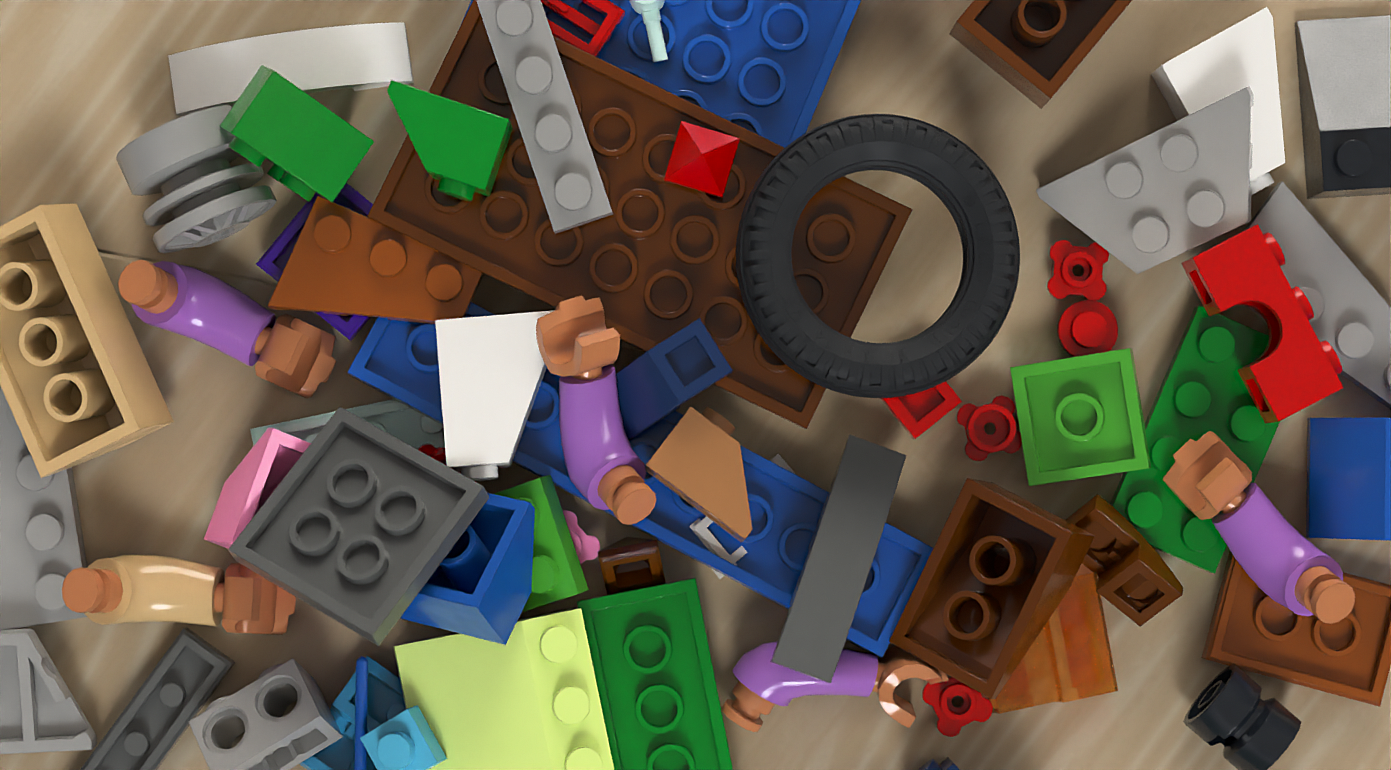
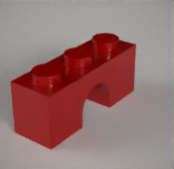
[1181,224,1344,423]

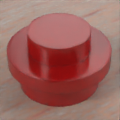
[1057,300,1118,357]

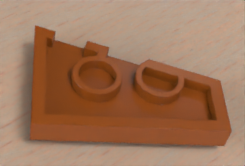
[268,196,484,324]

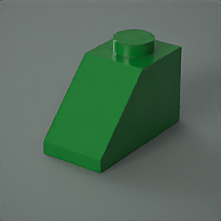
[387,80,513,202]

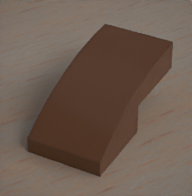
[1066,494,1183,626]

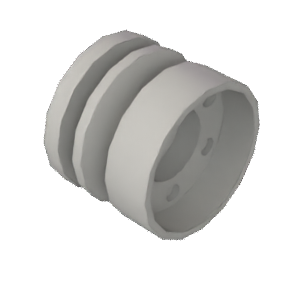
[116,105,277,254]

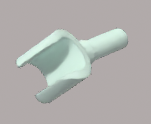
[629,0,668,62]

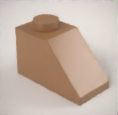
[645,406,752,543]

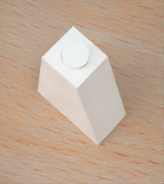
[1151,7,1285,195]
[435,310,555,481]

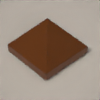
[598,537,666,595]

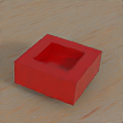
[880,381,962,440]

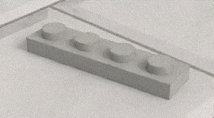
[476,0,613,234]

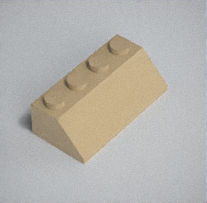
[0,204,174,478]

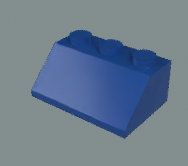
[400,493,535,645]

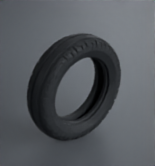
[736,114,1020,398]

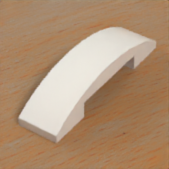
[168,22,414,116]

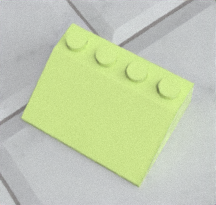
[393,608,614,770]

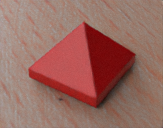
[664,121,740,198]

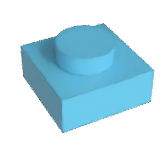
[360,705,447,770]

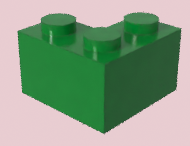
[220,65,374,202]

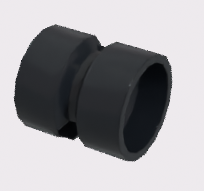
[1183,664,1301,770]

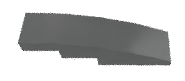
[770,435,907,683]

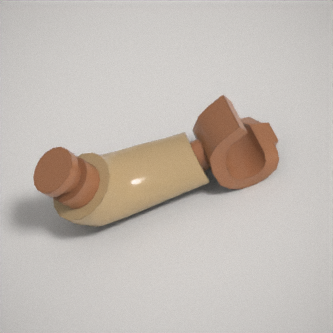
[62,554,296,635]

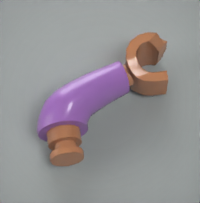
[118,260,336,399]
[536,295,656,525]
[1163,431,1355,624]
[721,641,949,732]

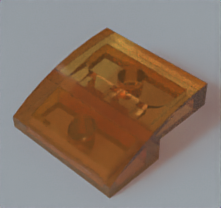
[987,572,1118,714]

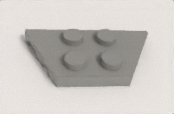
[1036,86,1254,274]
[0,628,97,754]

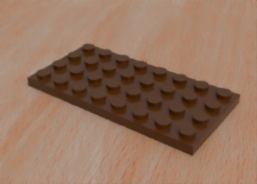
[367,0,913,429]

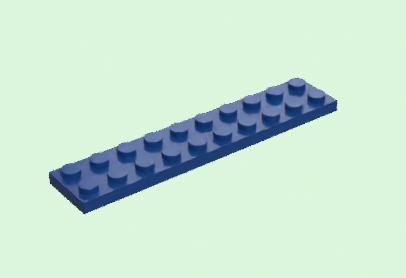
[347,303,933,658]

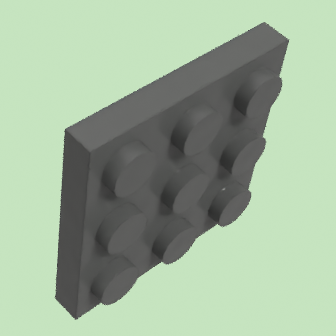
[228,407,489,646]

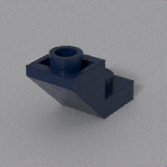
[616,318,733,440]

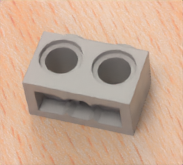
[188,658,343,770]

